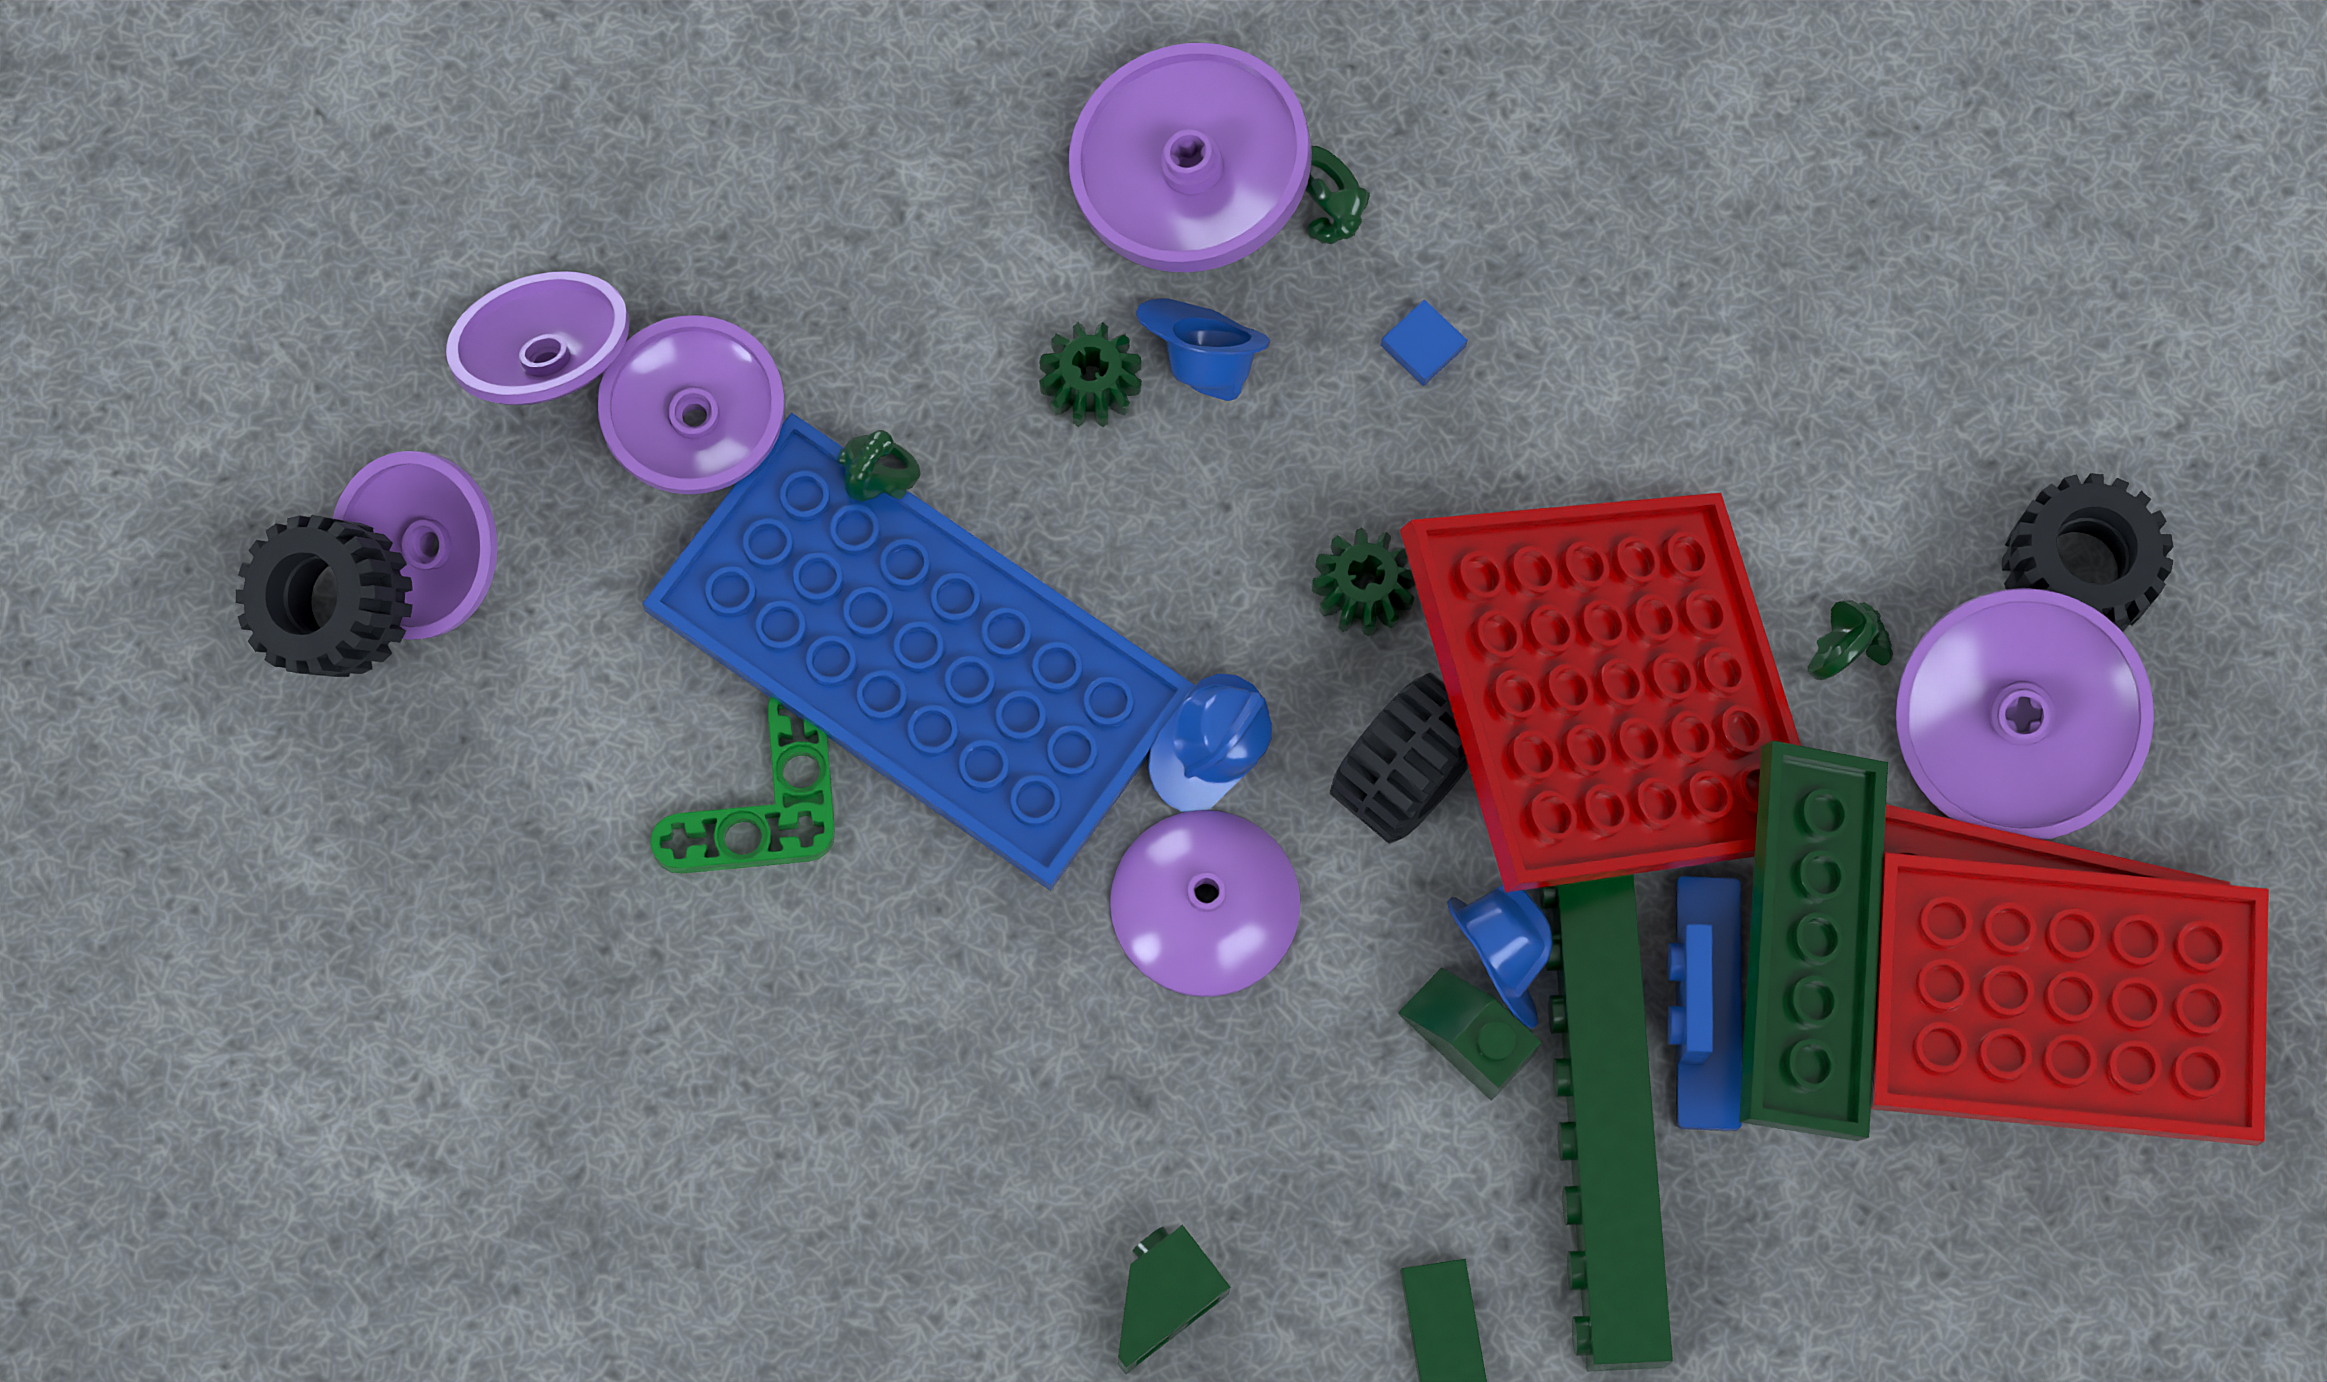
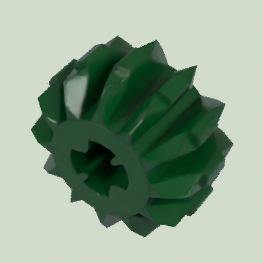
[1039,322,1142,427]
[1311,527,1416,636]

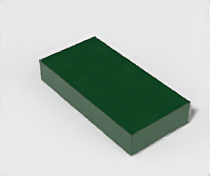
[1400,1258,1487,1382]

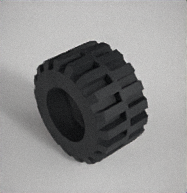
[2002,473,2174,632]
[236,515,413,677]
[1330,672,1469,844]

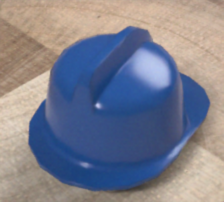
[1136,298,1270,401]
[1148,673,1272,812]
[1447,884,1553,1029]

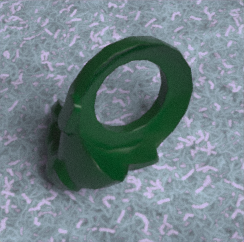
[1305,146,1370,244]
[837,430,921,502]
[1808,600,1893,680]

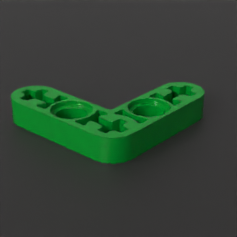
[650,696,835,874]

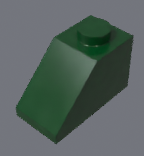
[1398,967,1542,1101]
[1118,1224,1231,1375]

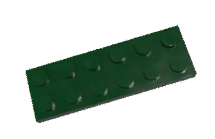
[1739,741,1888,1141]

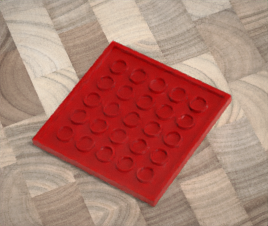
[1400,492,1801,893]

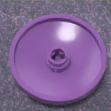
[1069,43,1312,272]
[1895,588,2154,840]

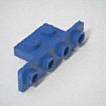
[1667,876,1742,1131]

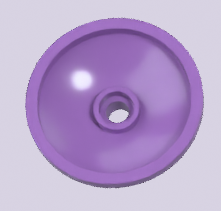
[446,271,630,405]
[598,315,785,494]
[333,451,498,640]
[1111,810,1300,997]

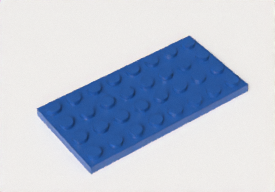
[642,412,1195,891]

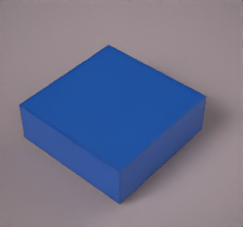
[1380,299,1468,386]

